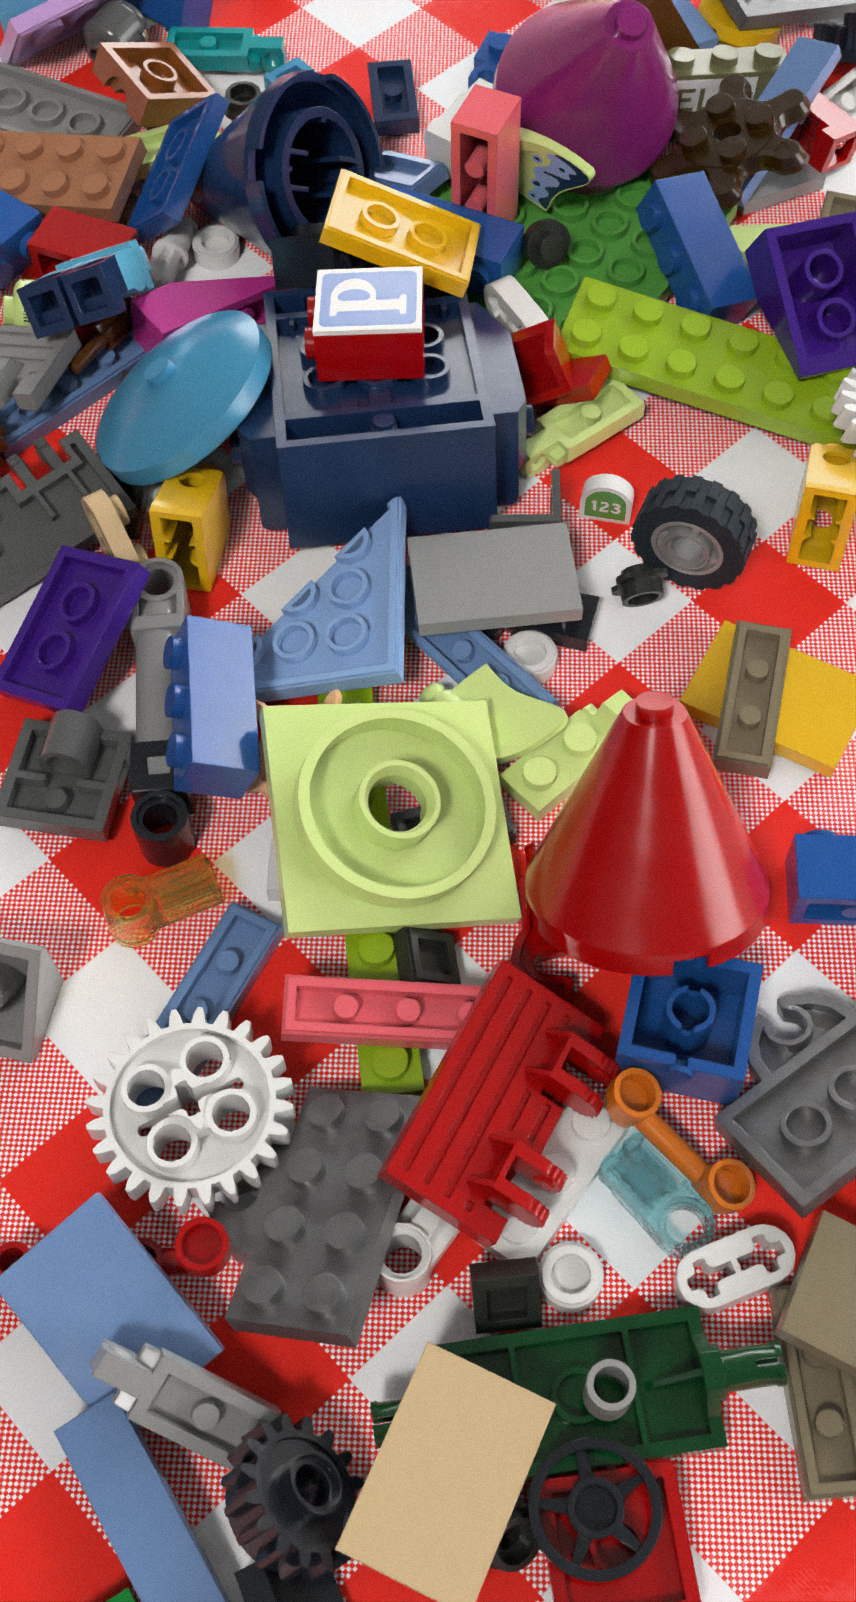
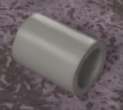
[583,1359,636,1421]

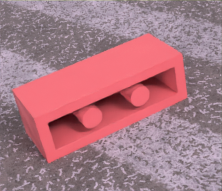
[451,84,521,222]

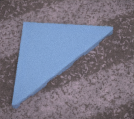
[252,496,407,702]

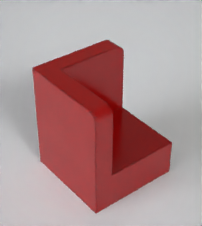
[511,318,573,406]

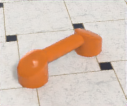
[605,1067,756,1215]

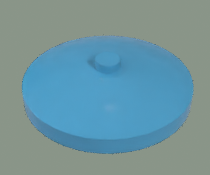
[96,310,272,485]

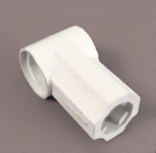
[378,1199,460,1297]

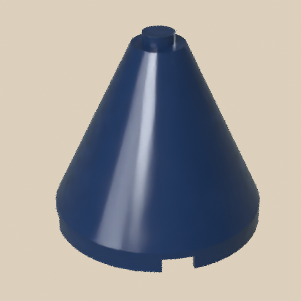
[189,69,384,256]

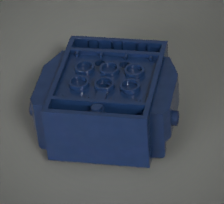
[230,283,535,549]

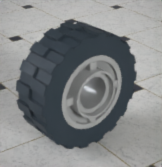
[630,475,758,590]

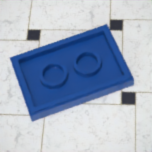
[127,92,230,244]

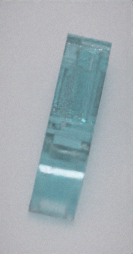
[598,1133,716,1260]

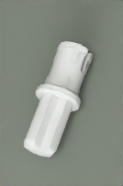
[149,215,198,292]

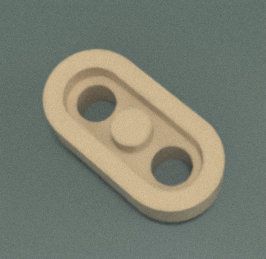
[81,489,149,564]

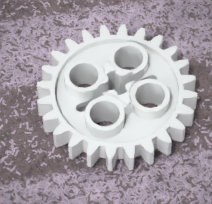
[86,1007,296,1215]

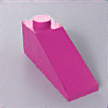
[130,276,286,353]

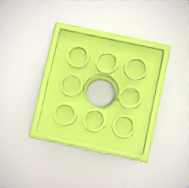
[259,700,522,939]

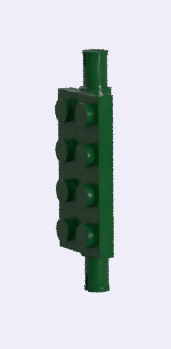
[370,1305,787,1481]

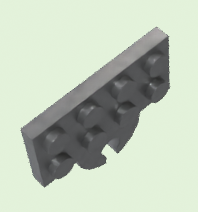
[714,993,856,1219]
[208,1087,421,1348]

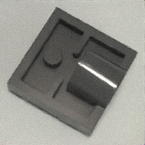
[0,709,135,842]

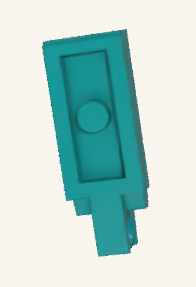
[166,27,287,73]

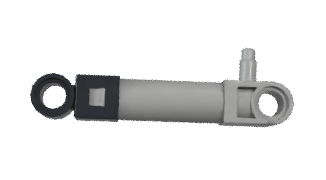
[123,557,196,868]

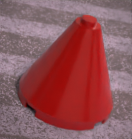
[525,691,770,976]

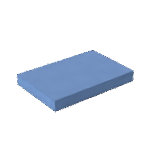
[0,1192,225,1426]

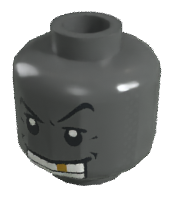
[83,1,148,62]

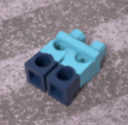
[16,239,154,339]

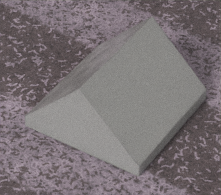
[0,937,64,1063]

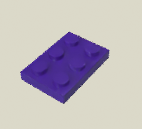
[0,545,151,712]

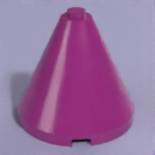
[493,0,678,194]

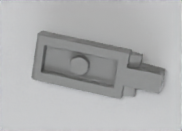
[90,1338,282,1471]

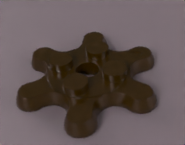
[649,74,811,210]

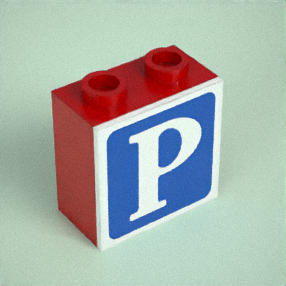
[304,266,425,382]

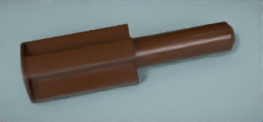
[68,297,133,375]

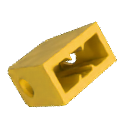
[786,443,856,572]
[149,464,230,592]

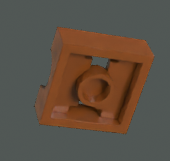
[92,42,216,130]

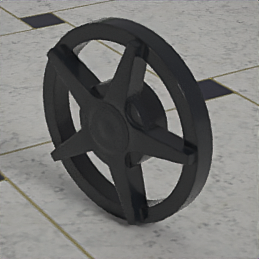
[528,1437,663,1583]

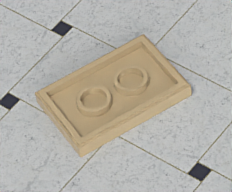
[335,1341,556,1602]

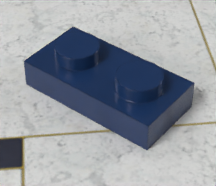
[367,59,420,136]

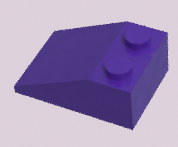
[745,211,856,380]

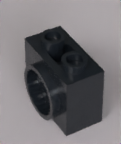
[270,222,383,290]

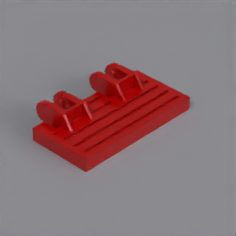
[377,959,621,1248]

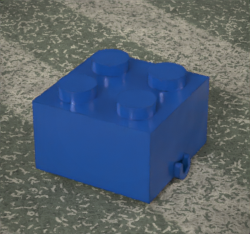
[614,955,764,1106]

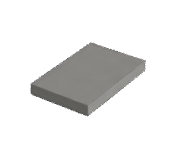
[407,522,583,636]

